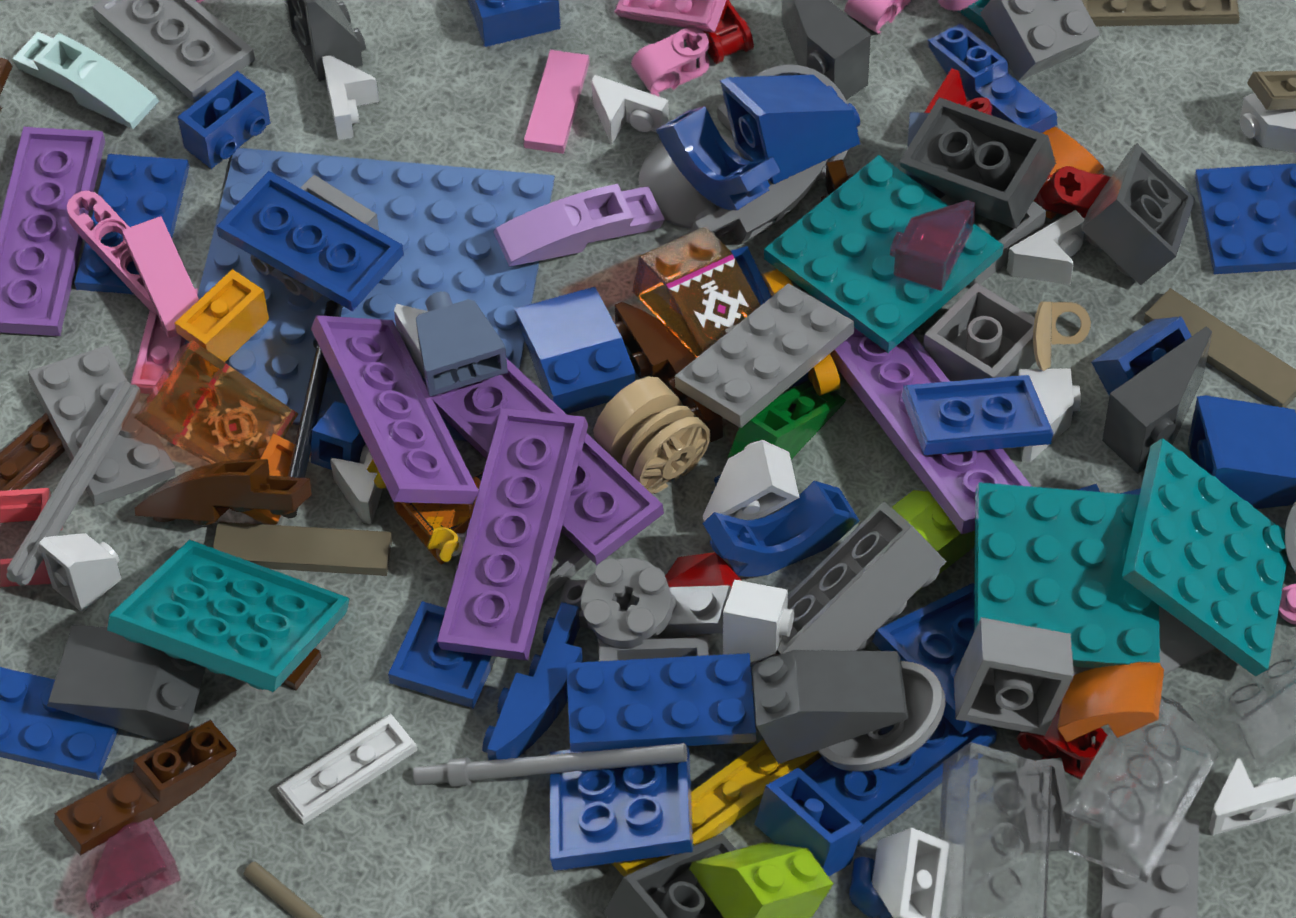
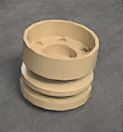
[594,376,710,493]

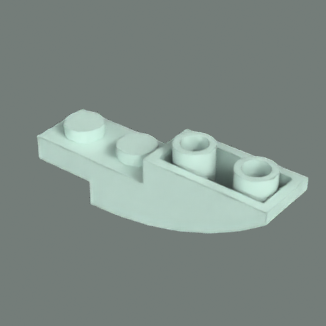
[12,32,159,129]

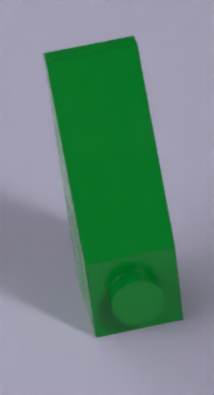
[728,380,846,460]

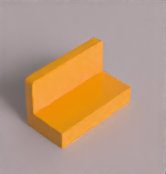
[174,269,269,373]

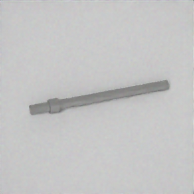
[413,743,687,787]

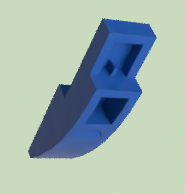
[928,24,1058,133]
[482,602,583,760]

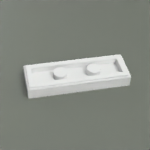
[277,714,418,825]

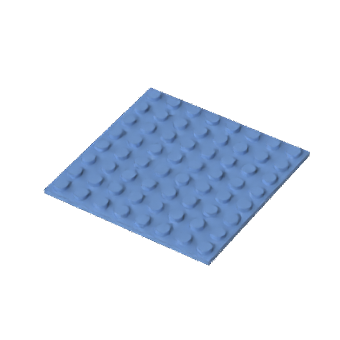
[168,148,555,441]

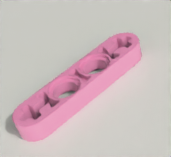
[67,191,158,315]

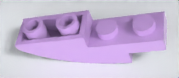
[494,184,665,267]

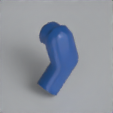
[849,857,892,918]

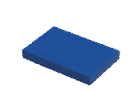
[902,375,1053,455]

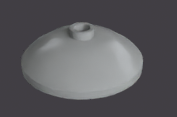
[639,134,741,229]
[818,661,945,771]

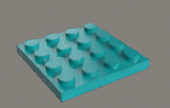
[764,155,1003,353]
[1122,438,1288,677]
[974,482,1160,668]
[107,540,350,692]

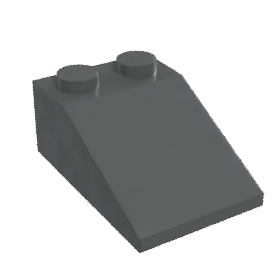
[285,0,366,82]
[781,0,871,100]
[899,97,1056,229]
[1081,143,1195,285]
[1102,326,1212,474]
[47,624,206,743]
[752,650,908,764]
[603,834,736,918]

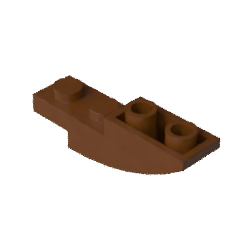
[615,301,723,443]
[134,459,312,525]
[54,720,237,856]

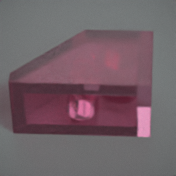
[890,200,975,291]
[85,818,181,918]

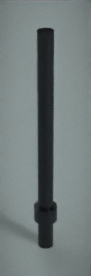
[282,300,343,518]

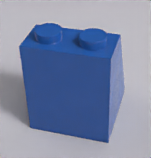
[720,75,860,184]
[1188,395,1296,509]

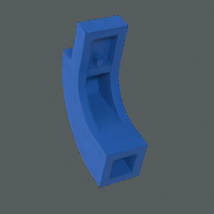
[656,106,781,211]
[702,481,860,577]

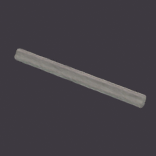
[6,381,141,586]

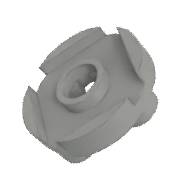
[581,558,673,648]

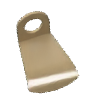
[1033,302,1091,371]

